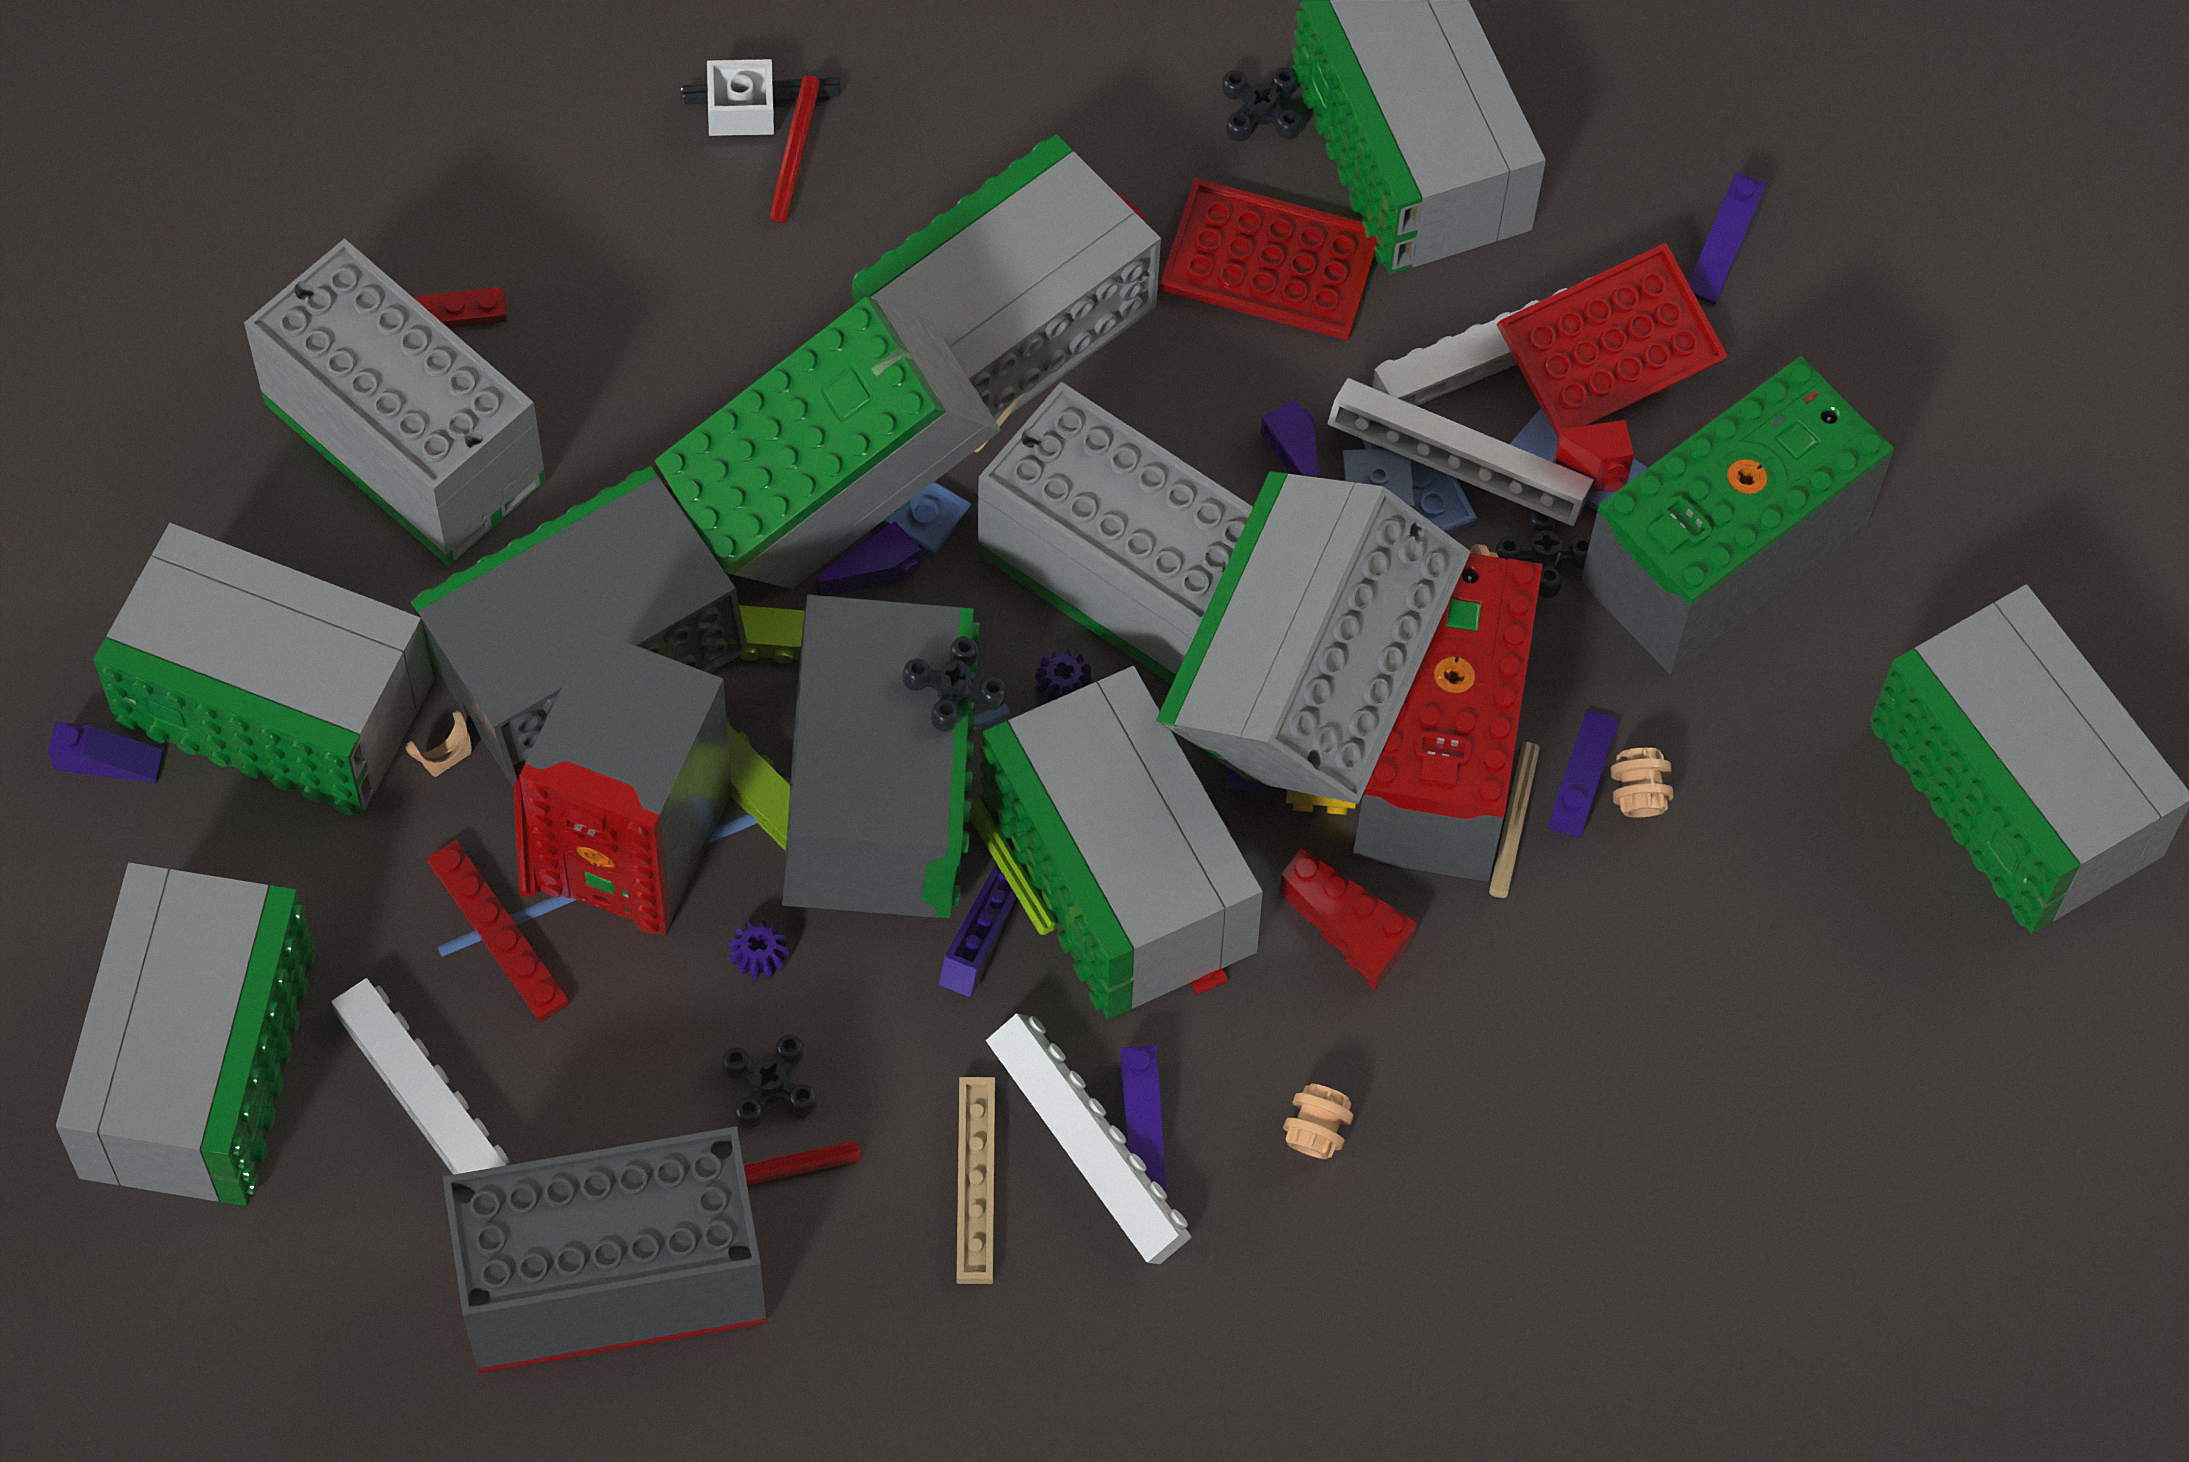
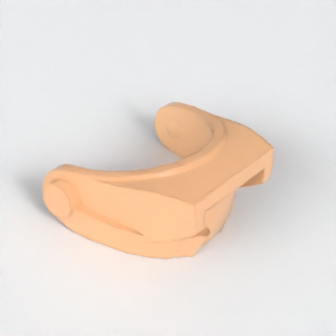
[406,710,471,777]

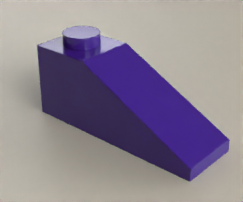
[1260,399,1319,478]
[816,521,921,596]
[48,721,164,783]

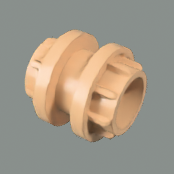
[1611,748,1674,818]
[1283,1084,1354,1159]

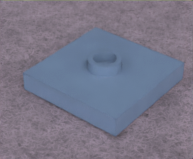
[1342,449,1415,509]

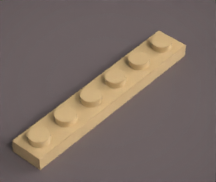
[957,1077,995,1284]

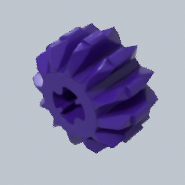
[1035,648,1093,703]
[729,919,789,981]

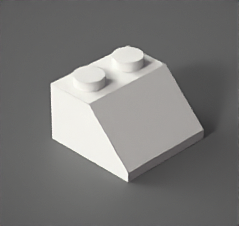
[707,59,774,136]

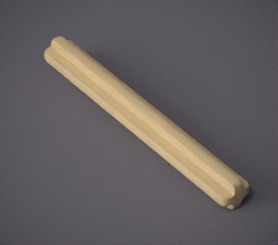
[1489,742,1540,898]

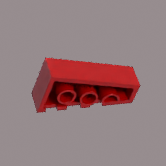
[1279,849,1417,991]

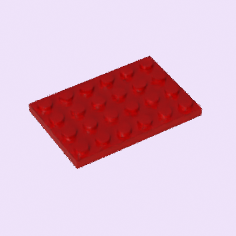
[1159,178,1378,341]
[1496,243,1728,438]

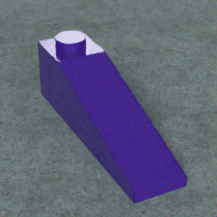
[1689,172,1766,305]
[1548,709,1619,838]
[939,866,1018,997]
[1119,1045,1166,1193]

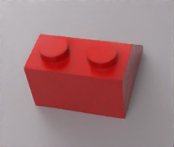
[1553,420,1634,492]

